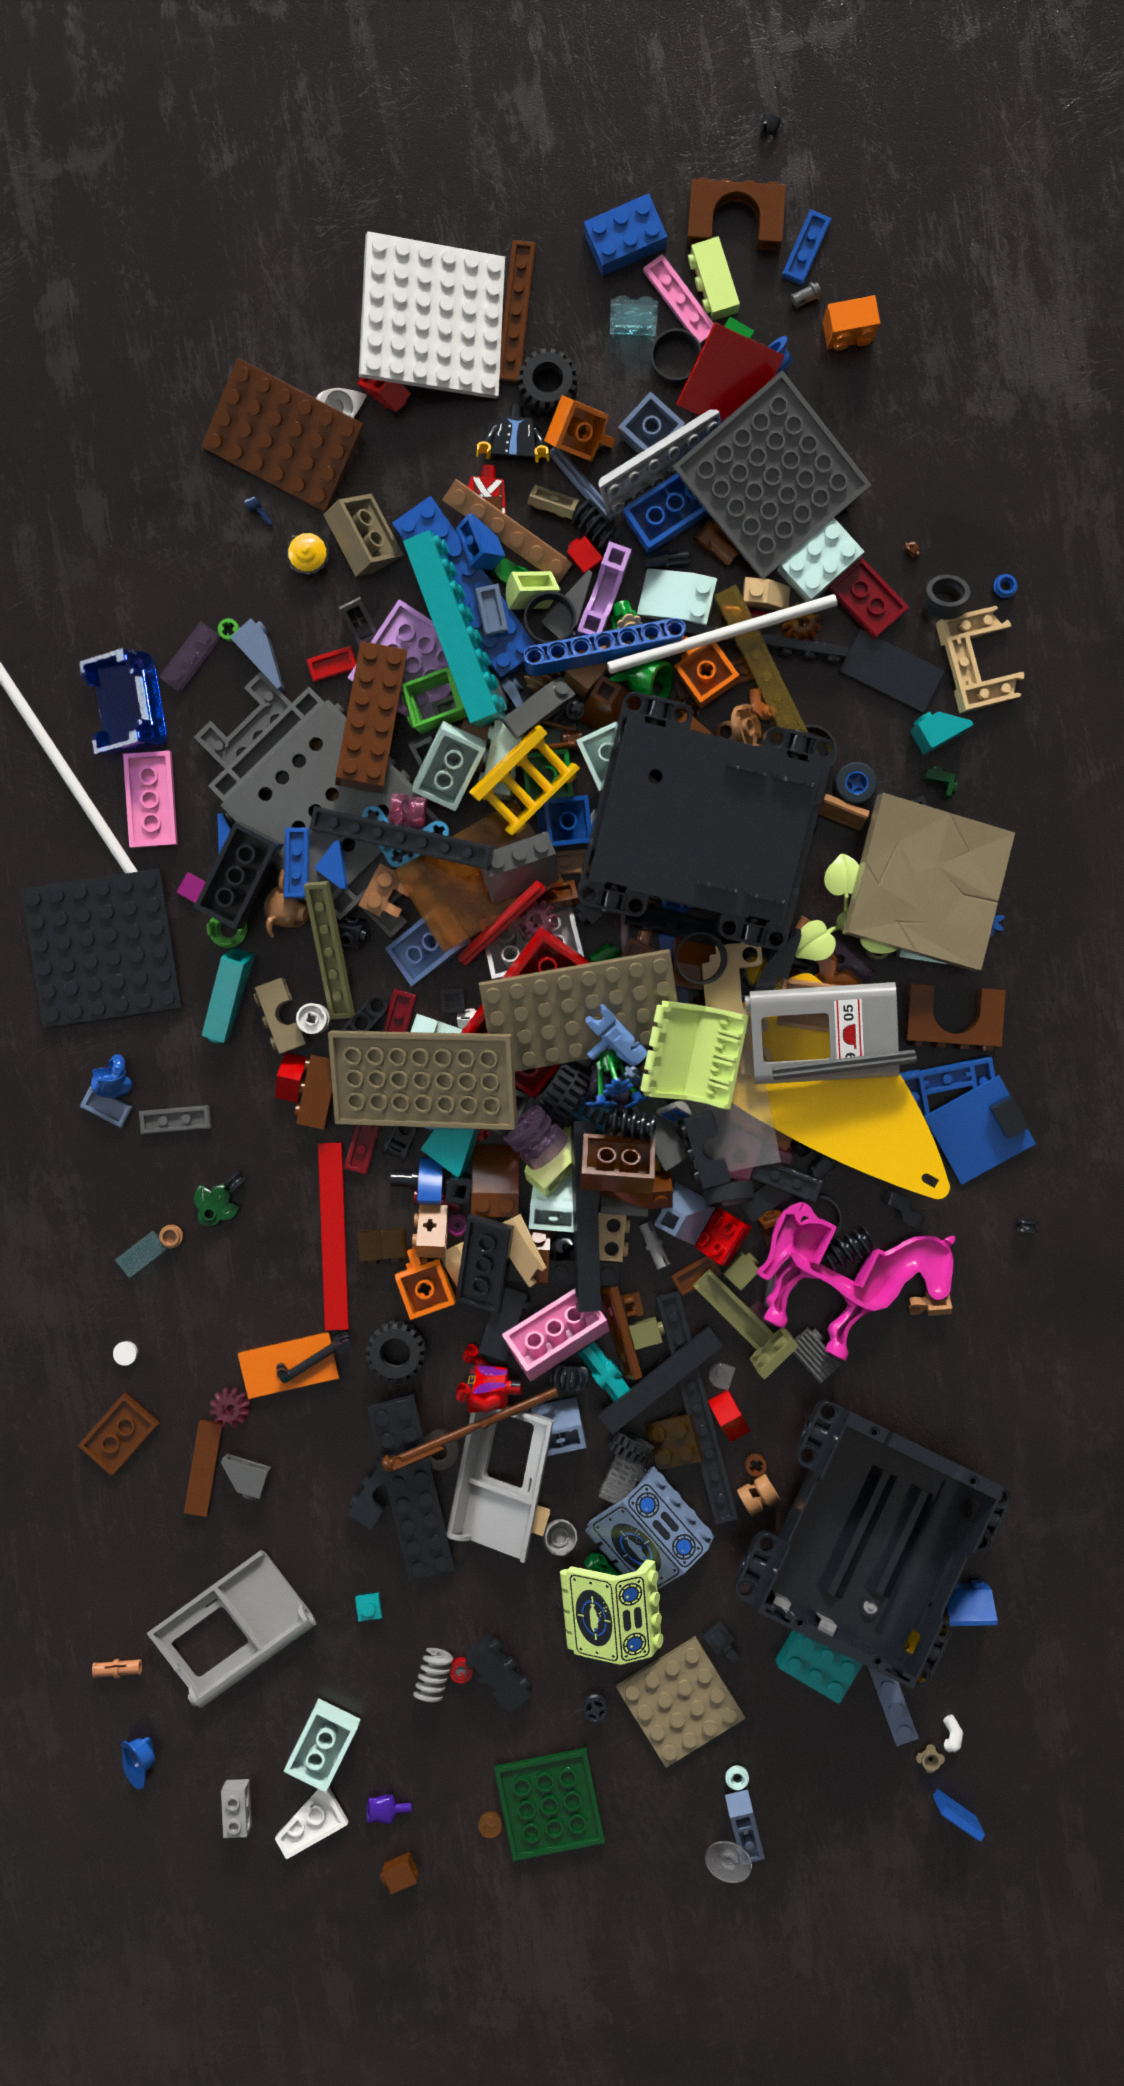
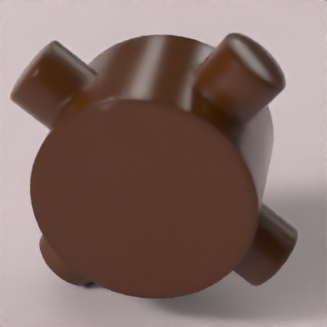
[905,541,921,558]

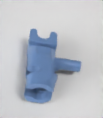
[586,1004,647,1066]

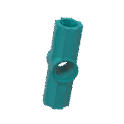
[578,1341,630,1401]

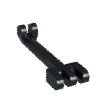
[276,1330,352,1384]

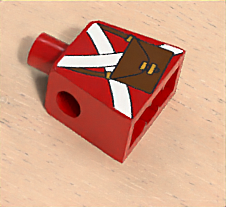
[461,465,506,519]

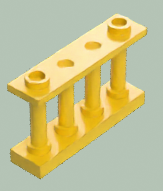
[469,725,580,835]

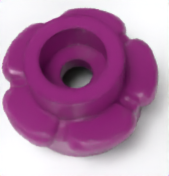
[448,1214,466,1237]

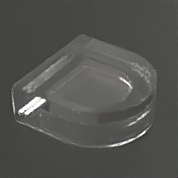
[708,1363,735,1390]

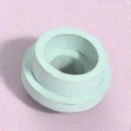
[725,1765,749,1790]

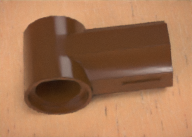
[693,519,740,566]

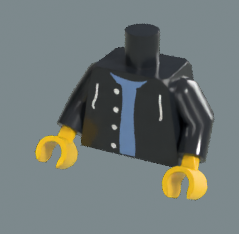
[476,405,550,463]

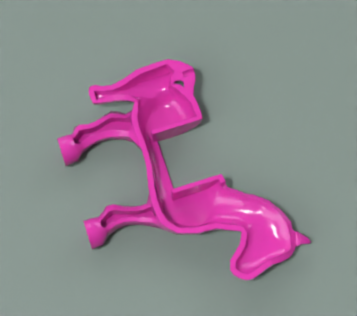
[757,1202,955,1361]

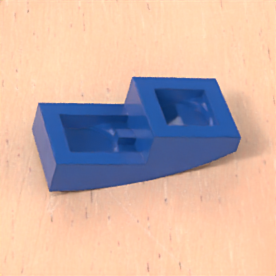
[417,1157,443,1204]

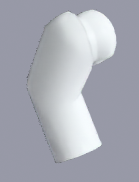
[943,1715,963,1752]

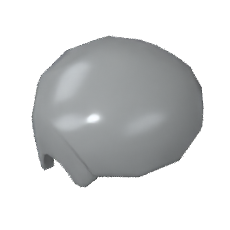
[542,1519,578,1556]

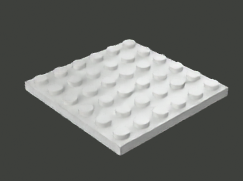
[359,231,505,399]

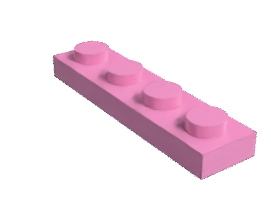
[643,254,714,344]

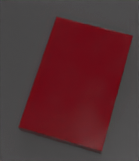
[826,557,910,640]

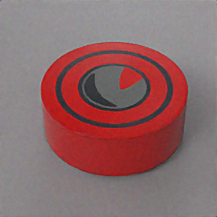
[449,1657,473,1683]

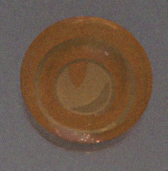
[478,1811,502,1838]

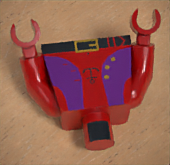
[456,1344,522,1413]

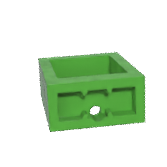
[401,667,468,734]

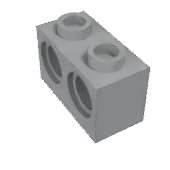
[221,1779,252,1838]

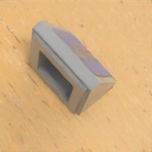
[656,1099,691,1122]

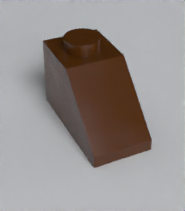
[524,1228,551,1285]

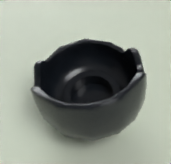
[550,1231,574,1262]

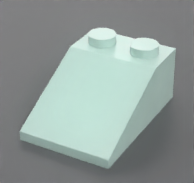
[637,568,717,626]
[576,722,622,792]

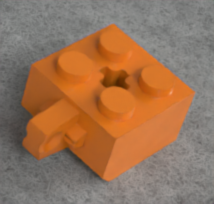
[544,395,616,461]
[673,636,740,709]
[395,1248,456,1320]

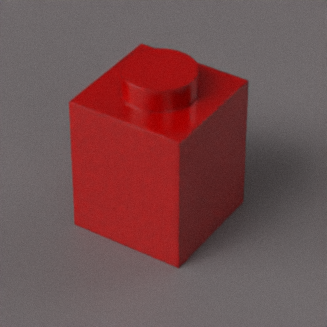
[567,536,603,576]

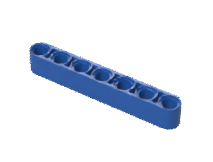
[524,618,686,676]

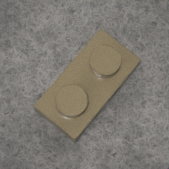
[527,485,579,519]

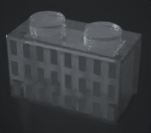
[599,1454,646,1504]

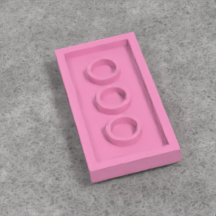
[123,751,178,848]

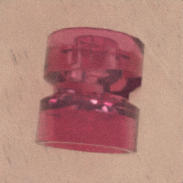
[389,793,427,829]

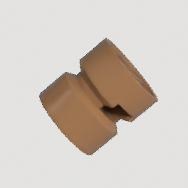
[737,1474,781,1517]

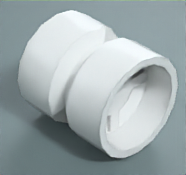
[296,1003,331,1034]

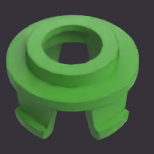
[207,918,247,948]

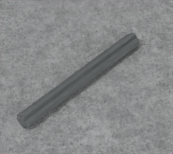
[772,1050,917,1080]

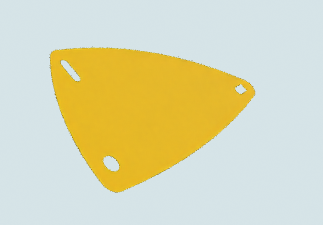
[732,973,950,1199]

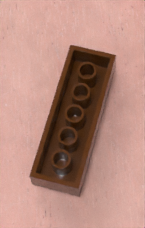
[335,641,407,794]

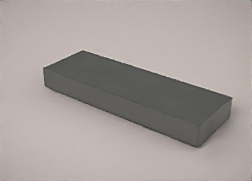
[139,1105,212,1134]

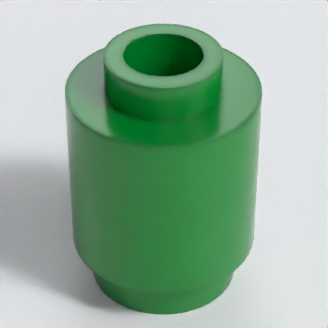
[589,942,621,963]

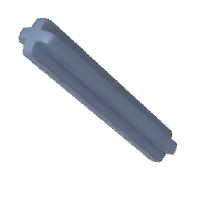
[549,447,616,522]

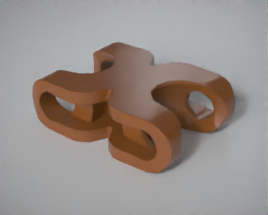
[788,954,864,986]

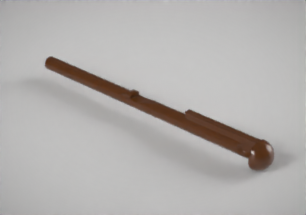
[382,1388,559,1473]

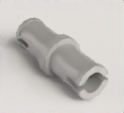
[638,1220,671,1269]

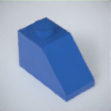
[456,513,505,570]

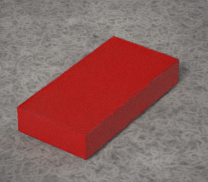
[306,646,356,683]

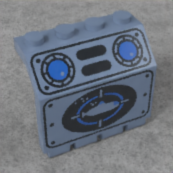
[585,1466,714,1590]

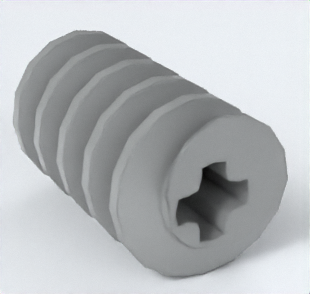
[413,1648,453,1703]

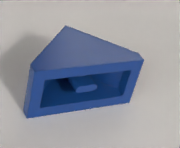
[314,841,348,891]

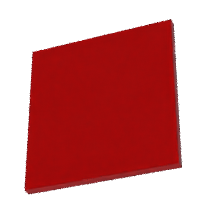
[676,322,785,423]

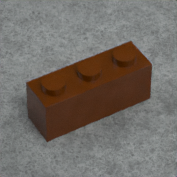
[294,1055,333,1130]

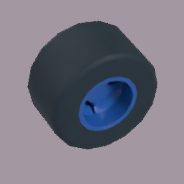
[833,762,878,806]

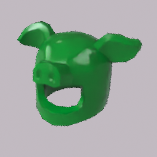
[609,659,674,699]

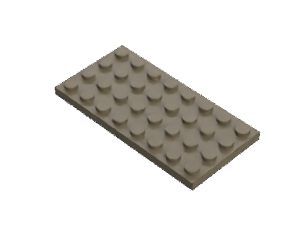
[479,949,677,1072]
[328,1031,518,1130]

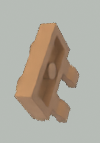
[358,863,413,918]

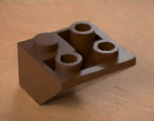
[578,675,640,731]

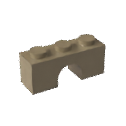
[254,978,309,1054]

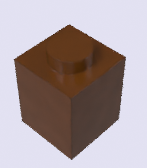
[380,1852,419,1894]

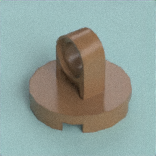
[716,704,761,746]

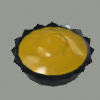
[284,529,330,576]

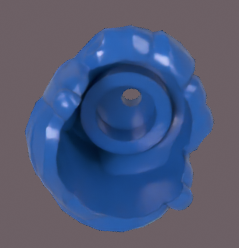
[91,1054,132,1098]

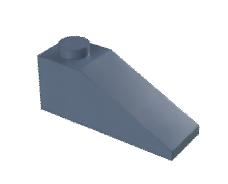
[230,618,285,693]
[725,1790,765,1864]

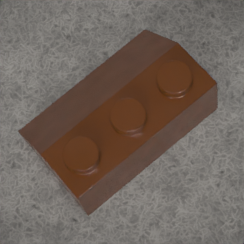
[580,1133,655,1194]

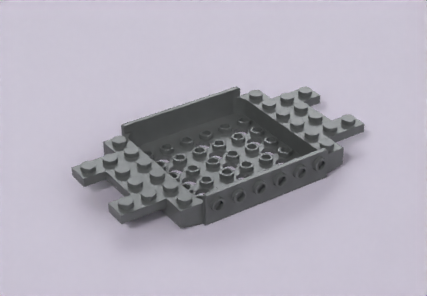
[194,671,458,938]

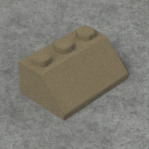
[323,494,404,577]

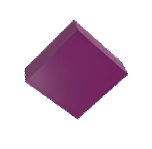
[177,872,205,903]

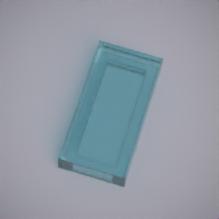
[115,1231,167,1278]

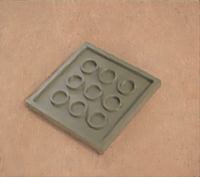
[616,1636,746,1768]

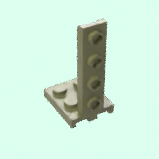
[693,1269,799,1379]

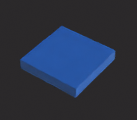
[933,1789,985,1842]

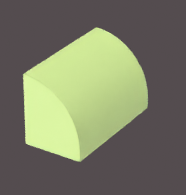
[506,571,560,610]

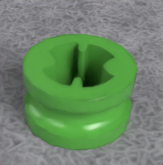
[218,618,240,642]

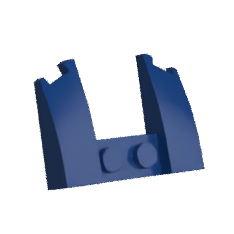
[899,1054,995,1139]

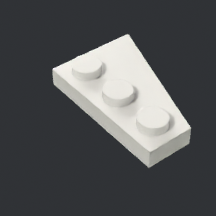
[275,1787,348,1859]

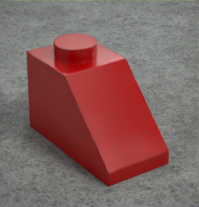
[357,378,411,412]

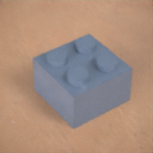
[618,392,685,454]

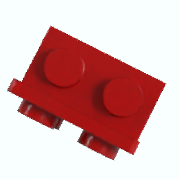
[694,1207,752,1267]

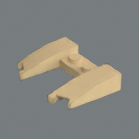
[935,606,1024,714]
[441,1214,546,1287]

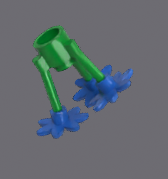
[586,1049,650,1108]

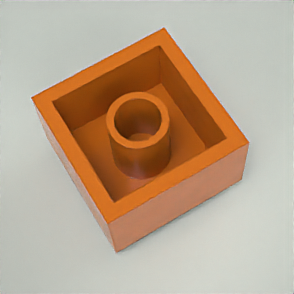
[822,295,880,351]

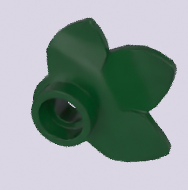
[194,1184,239,1227]

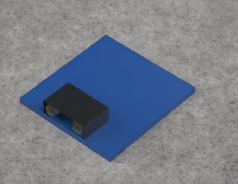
[924,1075,1036,1185]

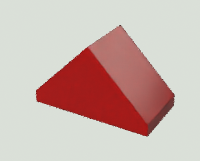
[275,1052,309,1103]
[708,1390,750,1442]

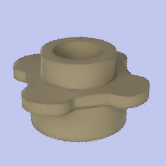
[916,1744,945,1773]

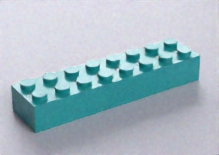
[403,530,507,728]

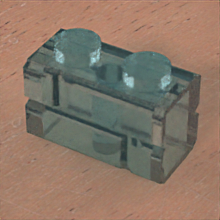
[610,296,658,336]

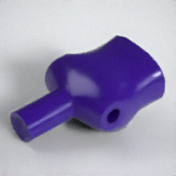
[367,1795,411,1824]

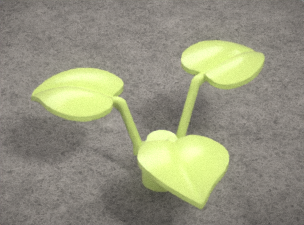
[795,854,898,961]

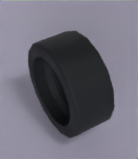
[923,574,971,620]

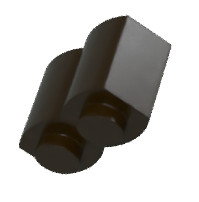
[357,1227,408,1265]

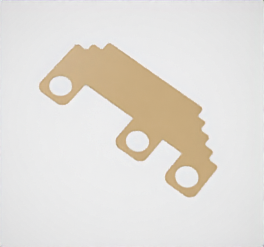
[702,943,771,1074]

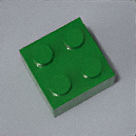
[521,749,574,800]

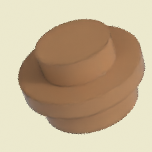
[159,1225,183,1248]

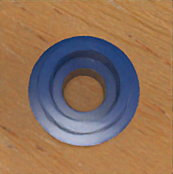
[993,574,1017,598]

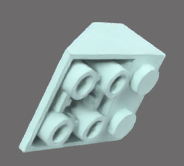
[529,1156,574,1232]

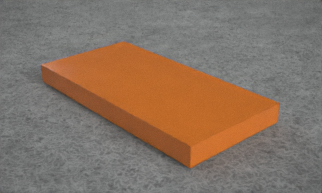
[238,1331,340,1399]

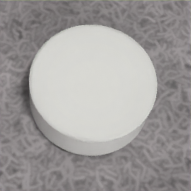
[113,1341,138,1365]

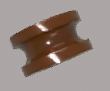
[745,1453,767,1477]

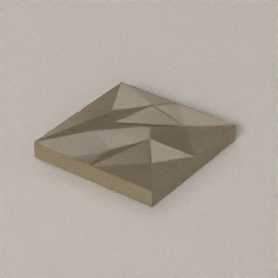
[843,793,1015,972]

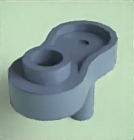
[500,675,527,721]

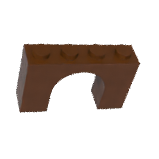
[687,177,786,251]
[903,984,1006,1051]

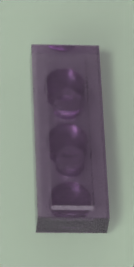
[159,621,221,693]

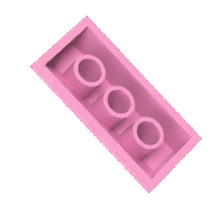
[502,1289,609,1382]

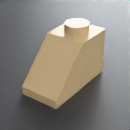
[741,577,790,610]

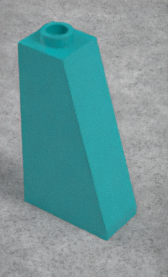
[202,947,255,1043]
[421,1127,480,1178]

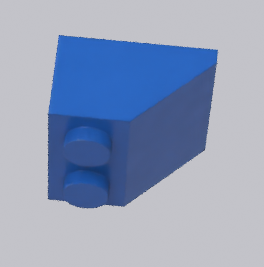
[536,795,591,847]
[943,1580,997,1626]

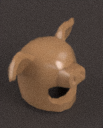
[264,869,310,938]

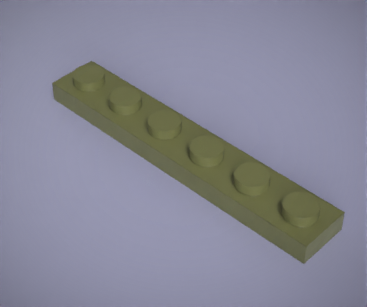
[304,881,355,1019]

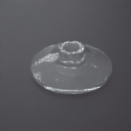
[705,1841,752,1883]

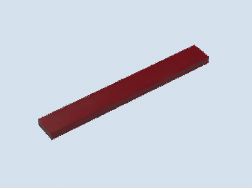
[344,989,417,1175]

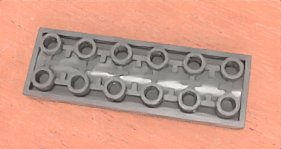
[598,410,721,519]

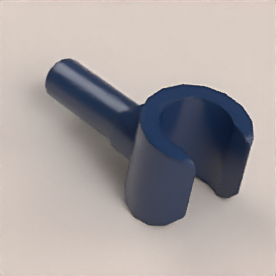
[245,497,273,526]

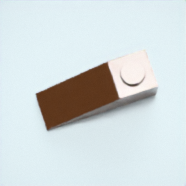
[600,1171,673,1209]

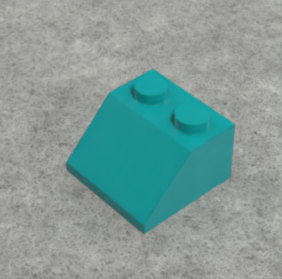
[910,712,974,755]

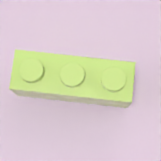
[688,236,740,321]
[524,1126,572,1197]

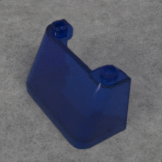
[79,648,167,755]

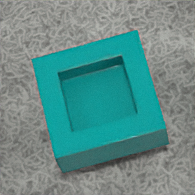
[355,1593,383,1622]

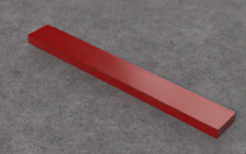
[318,1142,349,1330]

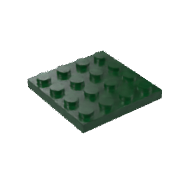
[494,1748,605,1861]

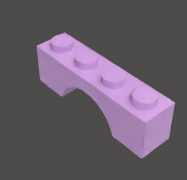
[577,541,632,637]

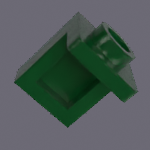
[922,766,958,800]

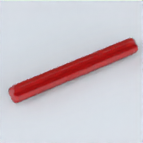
[458,881,546,965]

